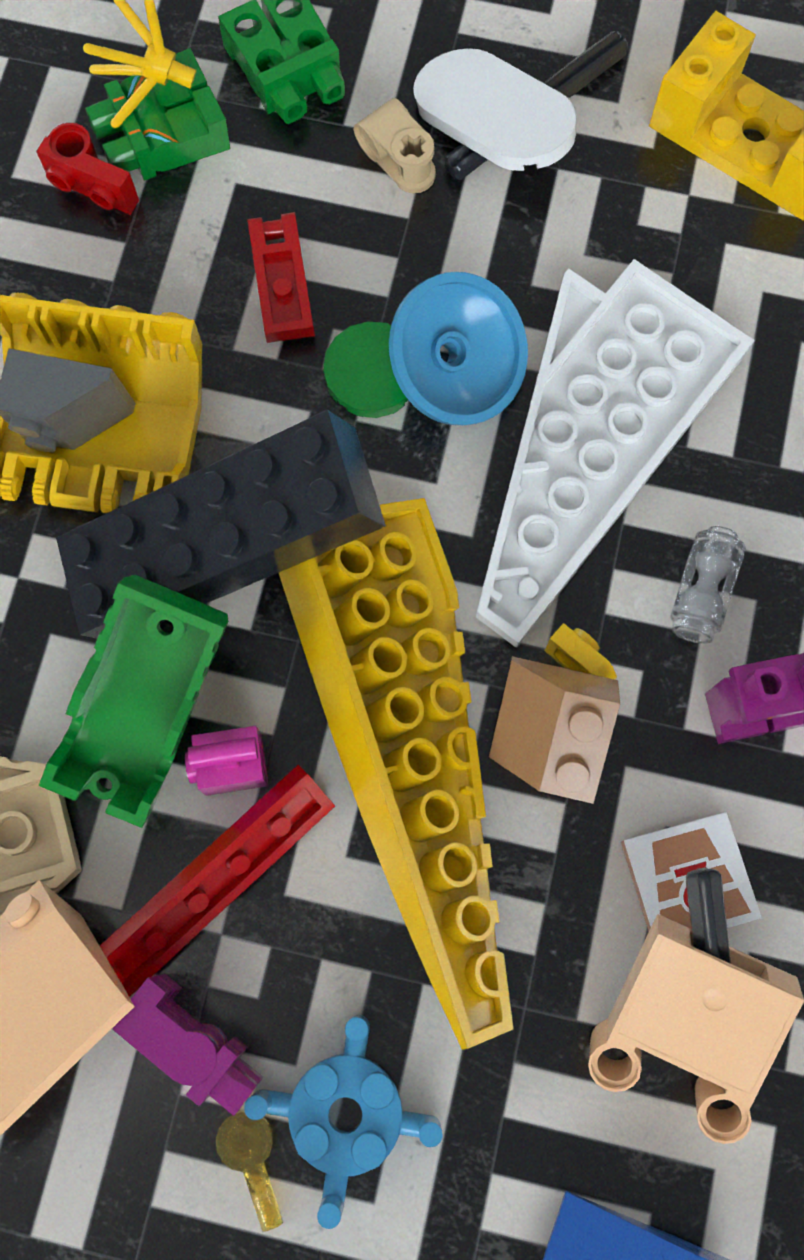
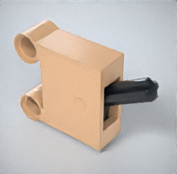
[588,868,804,1144]

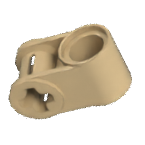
[353,98,436,194]

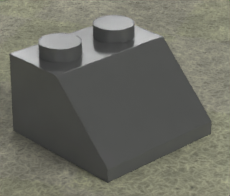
[0,348,136,453]

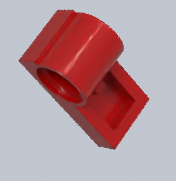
[36,123,139,215]

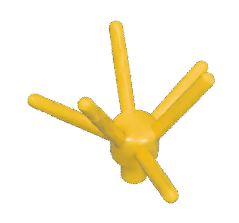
[83,0,197,128]

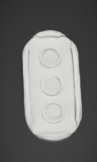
[414,49,577,171]

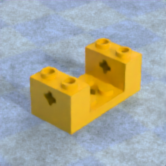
[649,11,804,221]

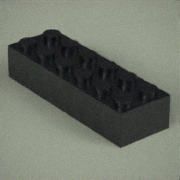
[56,410,386,638]

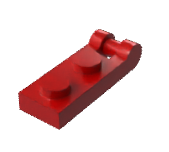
[248,212,315,343]

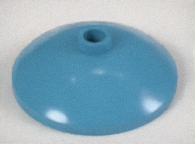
[389,272,528,426]

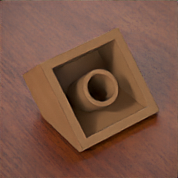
[489,656,620,804]

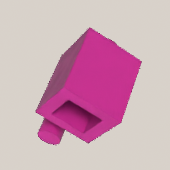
[185,726,269,796]

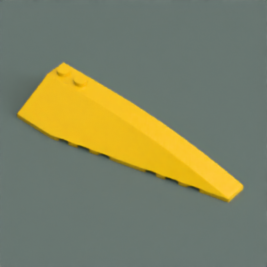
[279,498,513,1050]

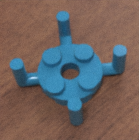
[244,1015,443,1229]

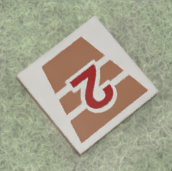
[621,812,762,932]

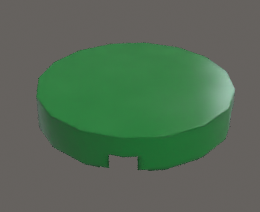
[323,321,408,418]

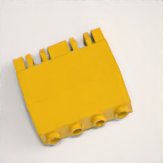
[0,293,202,514]

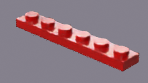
[100,765,335,997]

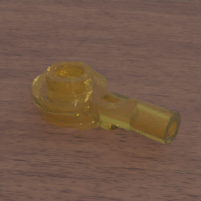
[216,1111,284,1232]

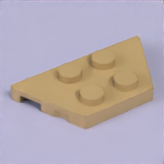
[0,756,82,916]

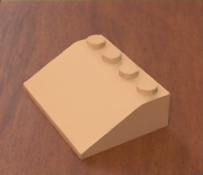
[0,880,135,1136]

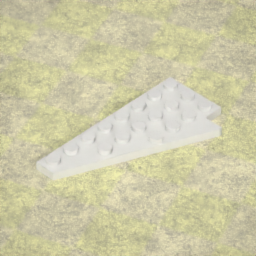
[476,259,755,648]

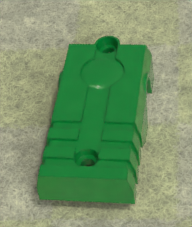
[39,575,229,828]

